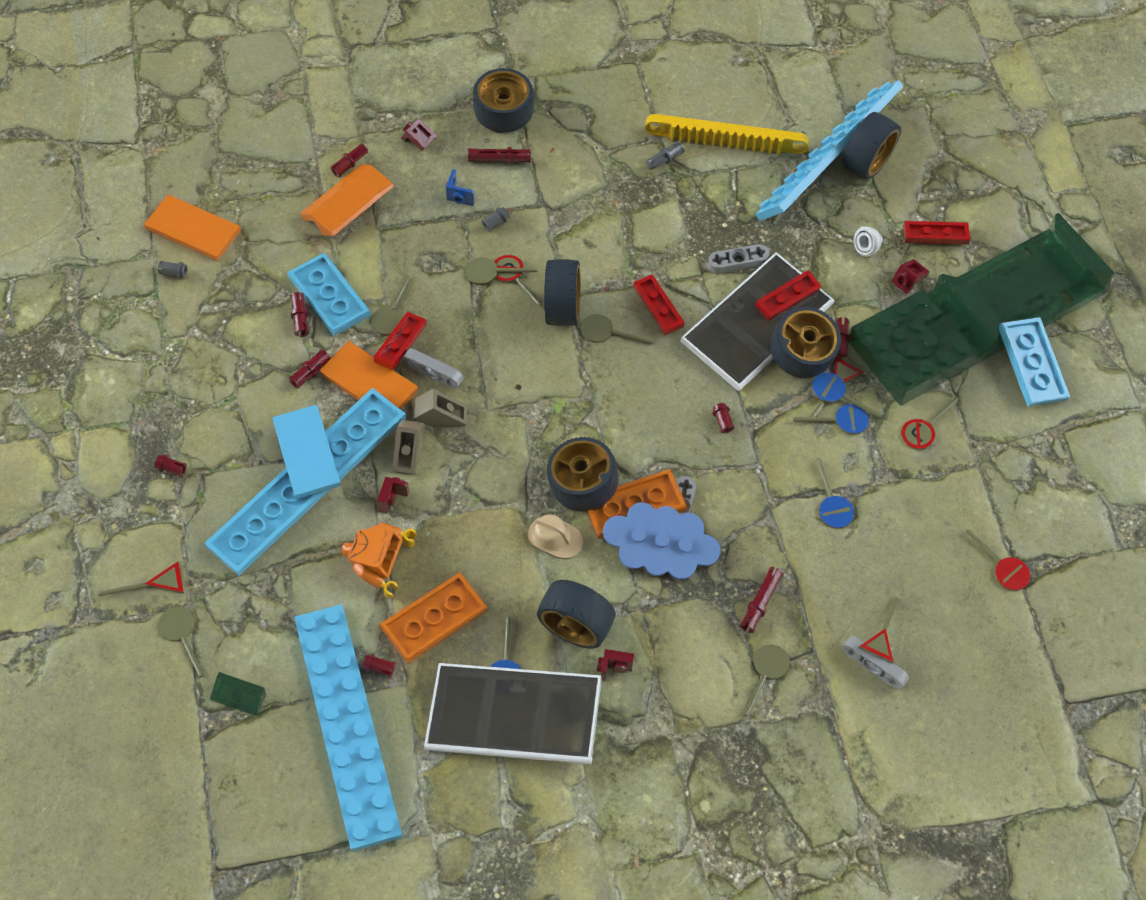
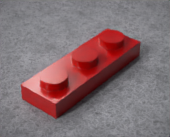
[903,221,970,245]
[755,270,822,321]
[633,274,685,335]
[373,311,427,371]

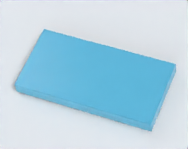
[287,252,371,337]
[998,317,1070,407]
[272,405,341,499]

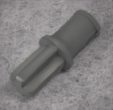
[646,141,685,170]

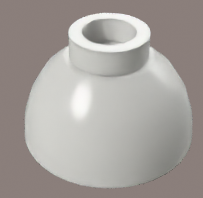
[854,227,883,257]

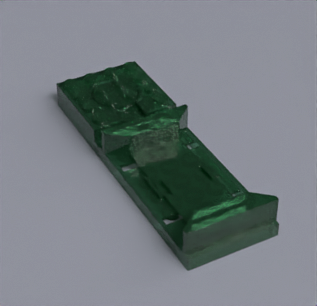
[848,213,1115,406]

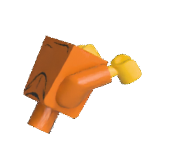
[342,523,417,599]

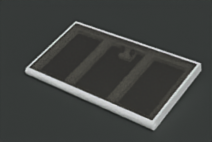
[680,252,834,391]
[424,663,602,764]

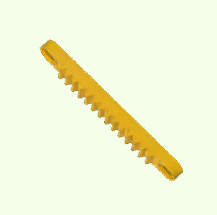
[645,114,809,155]

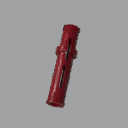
[468,147,531,164]
[739,566,783,633]

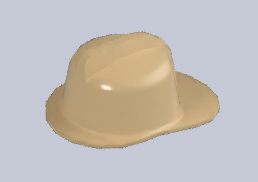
[528,514,583,559]

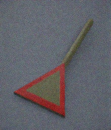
[811,357,864,417]
[98,561,184,596]
[858,596,898,664]

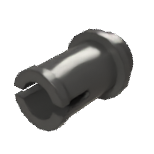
[481,207,510,231]
[158,261,188,279]

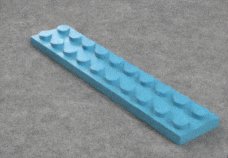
[755,80,903,221]
[204,388,406,576]
[294,604,402,852]

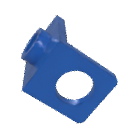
[446,169,475,206]

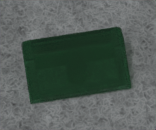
[210,672,267,716]

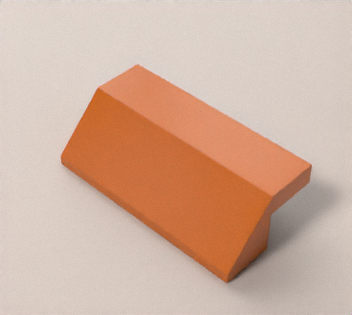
[300,164,394,236]

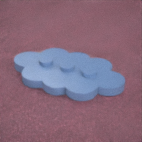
[603,503,720,580]

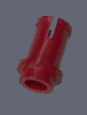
[712,403,735,433]
[154,454,187,477]
[362,653,396,678]

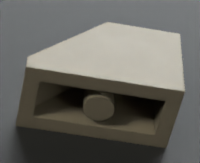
[414,389,468,427]
[392,420,425,474]

